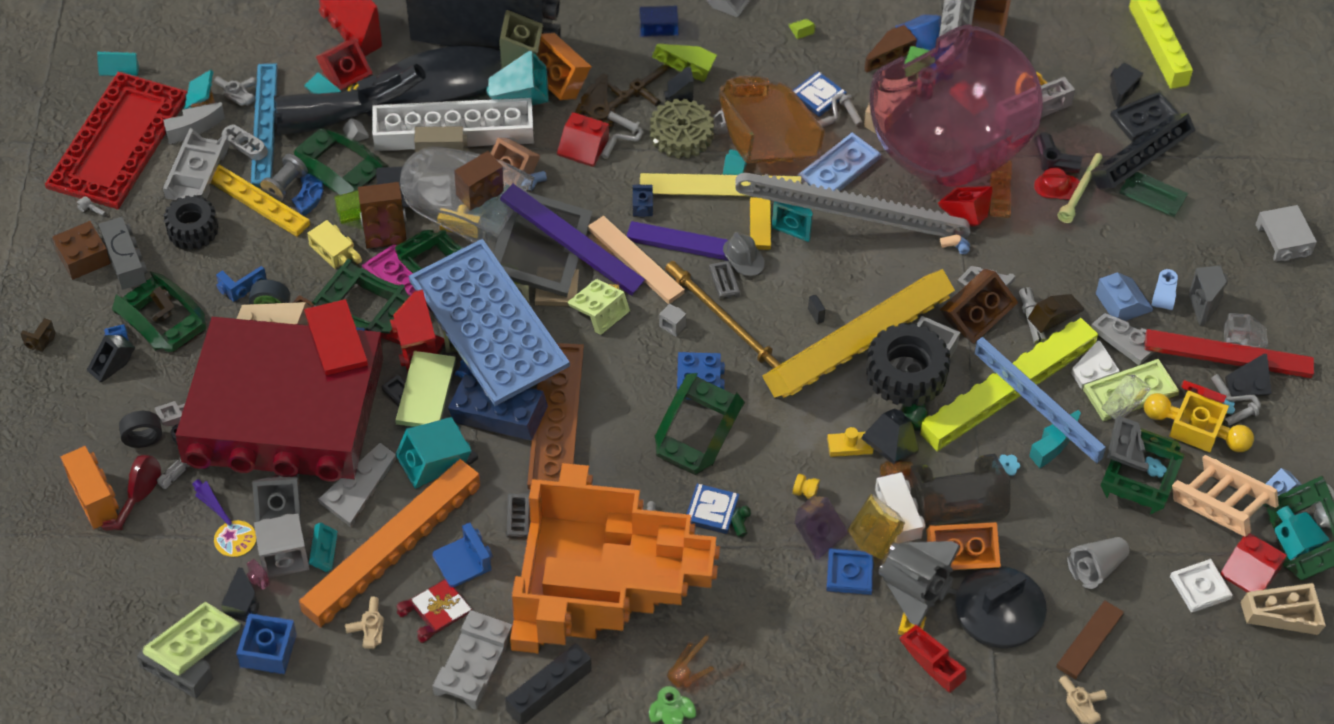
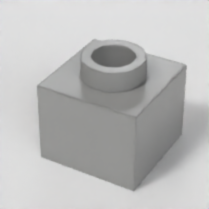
[659,303,686,337]

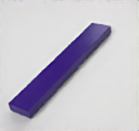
[626,221,729,261]

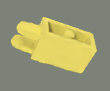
[307,220,362,269]

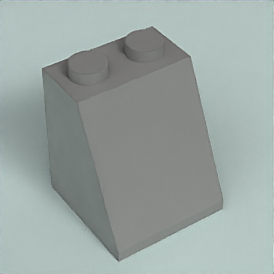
[254,513,310,579]

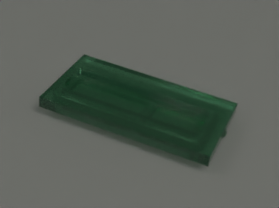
[1119,171,1188,217]

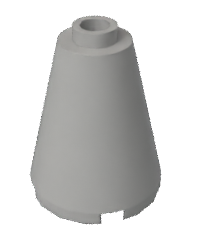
[1067,537,1129,589]

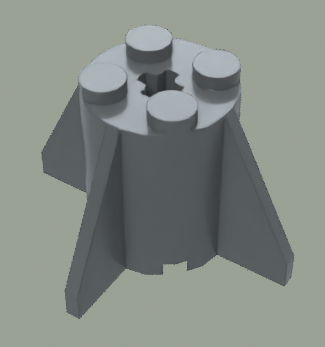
[879,541,961,627]

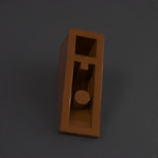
[864,25,917,73]

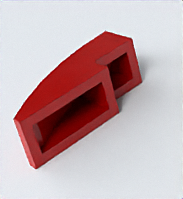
[900,624,966,693]

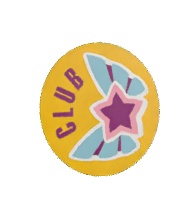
[214,520,256,557]

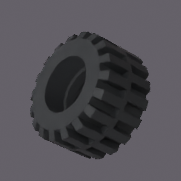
[164,195,219,250]

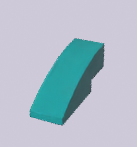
[1029,410,1081,468]

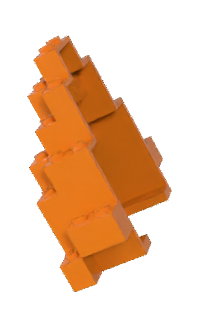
[510,463,720,653]

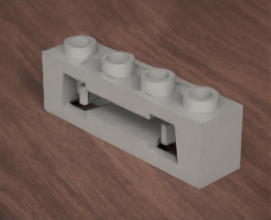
[995,77,1075,132]

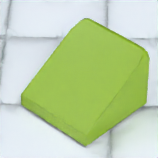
[789,19,815,39]

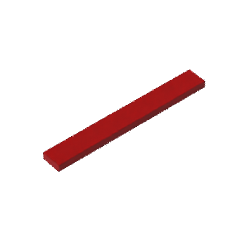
[1145,329,1314,378]

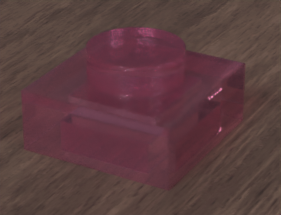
[246,559,270,590]

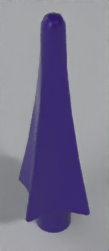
[192,479,232,526]

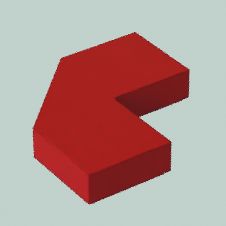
[1181,380,1226,403]

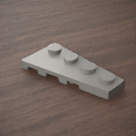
[319,443,396,527]

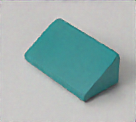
[97,52,140,77]

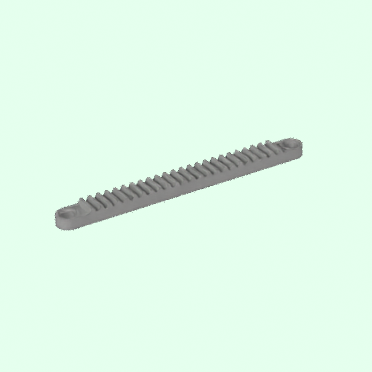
[735,173,970,239]

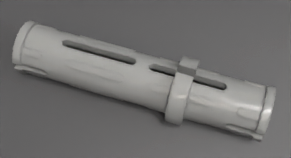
[1019,287,1047,346]

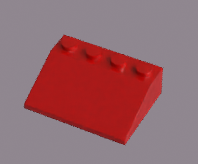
[319,0,383,57]

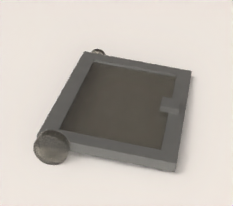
[493,187,592,297]

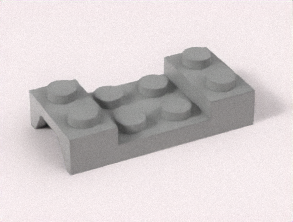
[163,128,230,201]
[433,610,513,710]

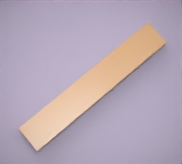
[588,216,684,304]

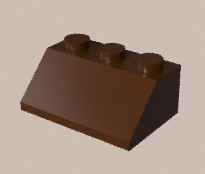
[940,269,1019,344]

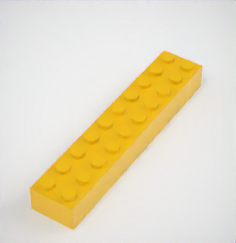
[762,269,955,398]

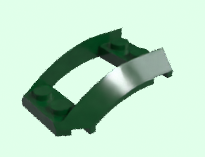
[293,128,388,203]
[395,230,463,273]
[312,259,410,334]
[112,271,207,352]
[654,373,745,475]
[1100,428,1185,514]
[1263,476,1334,580]

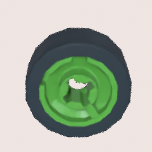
[249,279,290,305]

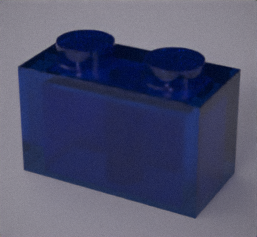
[639,6,679,37]

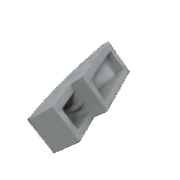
[164,102,225,144]

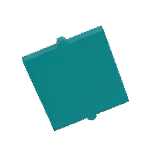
[185,70,214,109]

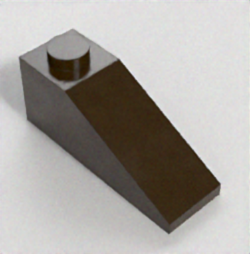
[1028,294,1084,333]

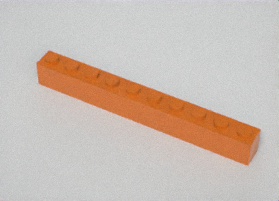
[299,459,480,628]

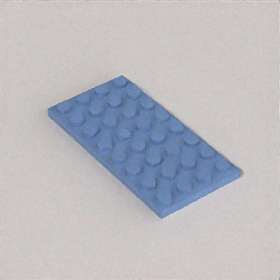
[409,239,570,406]

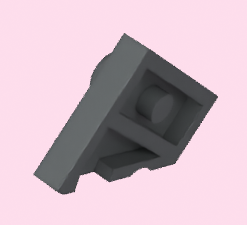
[1107,416,1149,472]

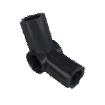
[1034,132,1082,174]

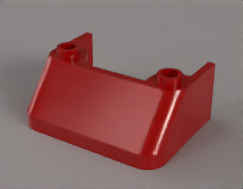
[390,289,438,373]

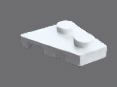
[1071,341,1120,389]

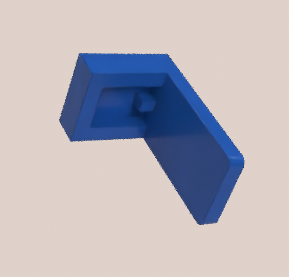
[216,266,267,302]

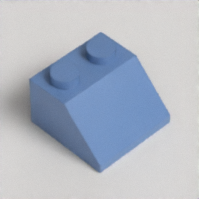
[1096,272,1153,321]

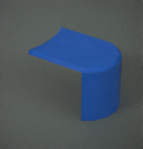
[896,15,942,56]

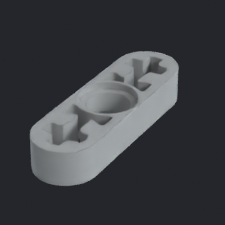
[222,125,268,160]

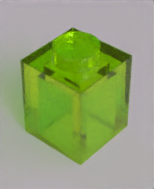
[334,190,361,224]

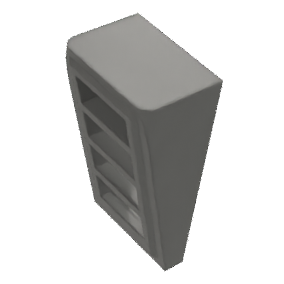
[507,493,530,538]

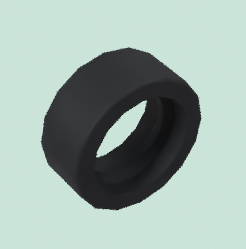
[119,410,162,448]

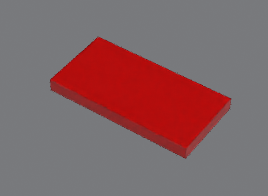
[304,299,368,376]

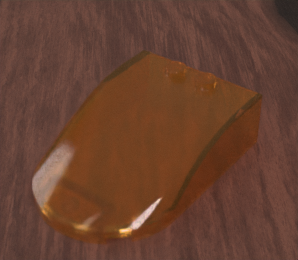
[719,76,825,163]

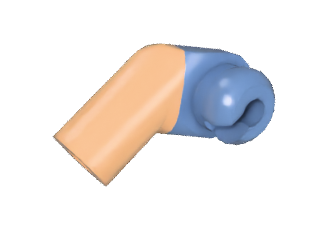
[940,235,970,254]

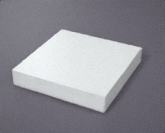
[1170,559,1233,613]

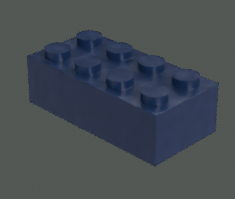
[448,374,548,441]

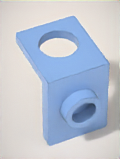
[1266,468,1302,495]

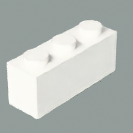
[875,472,925,544]

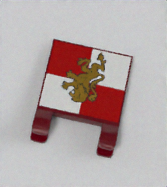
[396,579,472,643]

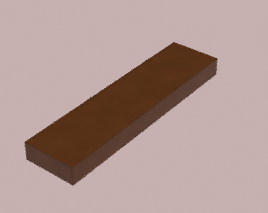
[1056,600,1124,680]

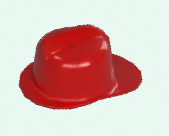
[1034,168,1080,200]

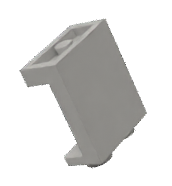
[1256,205,1317,262]

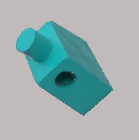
[1275,506,1329,560]

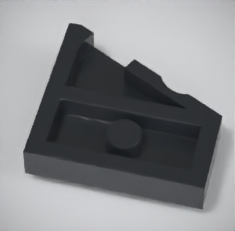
[1225,354,1272,397]

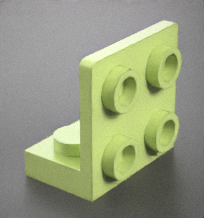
[568,279,630,335]

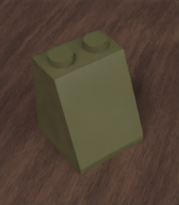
[500,10,543,69]

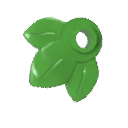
[649,686,696,724]

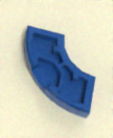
[292,174,324,216]

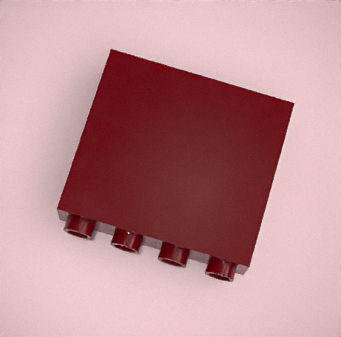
[175,316,383,482]

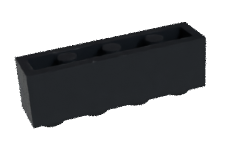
[505,643,592,724]

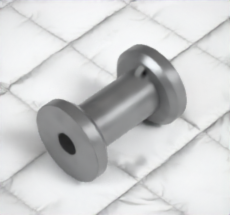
[260,154,308,202]

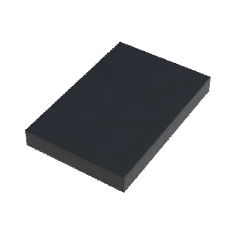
[1110,91,1179,142]

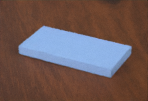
[798,133,881,191]

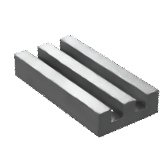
[709,261,740,300]

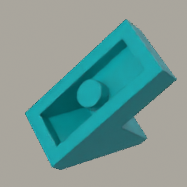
[723,149,749,175]

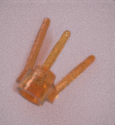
[667,635,714,688]

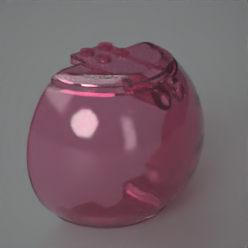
[869,24,1043,187]

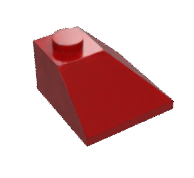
[938,186,993,227]

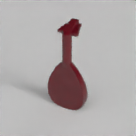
[101,455,161,531]

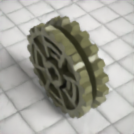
[650,99,714,159]

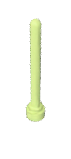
[1057,153,1102,223]

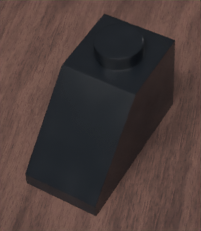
[1110,62,1143,108]
[664,67,694,103]
[87,335,136,382]
[221,567,259,622]

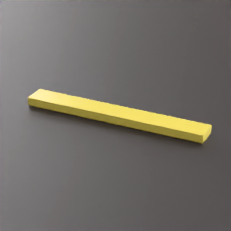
[640,173,801,196]

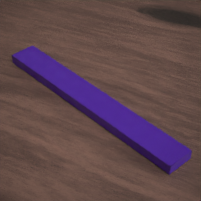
[500,183,645,296]

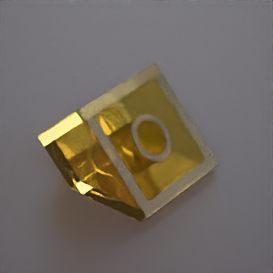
[848,494,905,560]

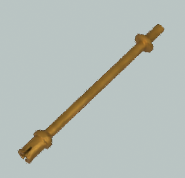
[665,261,781,368]

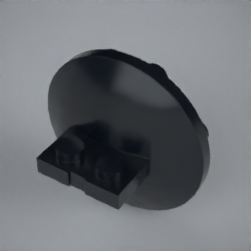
[955,566,1047,648]

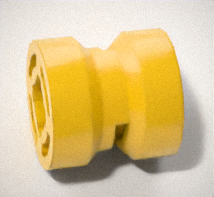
[792,473,820,501]

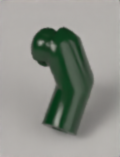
[731,506,751,538]

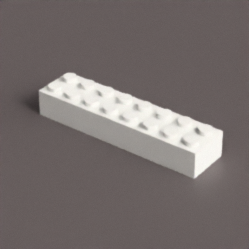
[373,98,534,151]

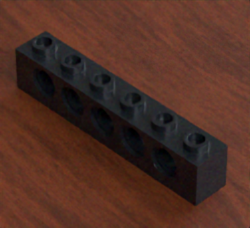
[1090,113,1196,189]

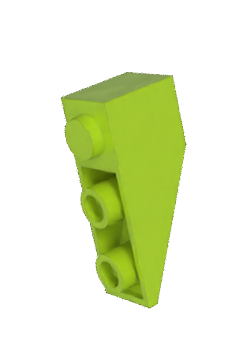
[652,44,717,82]

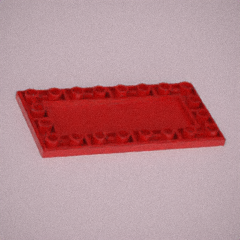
[45,72,188,210]

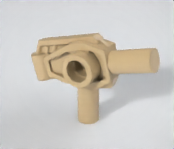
[345,597,384,649]
[1059,675,1107,724]

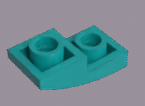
[304,72,341,93]

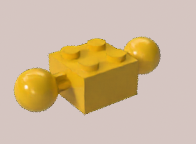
[1144,390,1254,452]

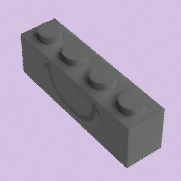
[98,217,148,290]

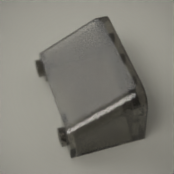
[910,453,1010,527]

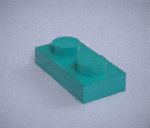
[309,522,338,572]

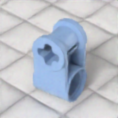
[1152,269,1178,310]

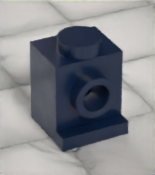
[633,185,653,217]

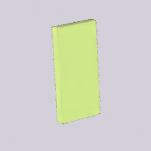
[396,351,456,427]
[1083,359,1179,422]
[143,602,240,676]

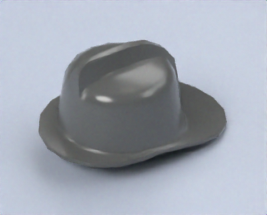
[723,232,764,276]

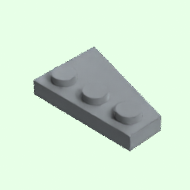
[1091,313,1154,365]

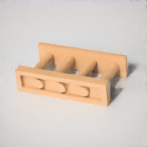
[1172,455,1279,537]

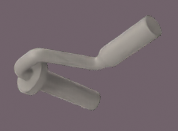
[811,93,863,131]
[601,111,643,159]
[1211,374,1261,427]

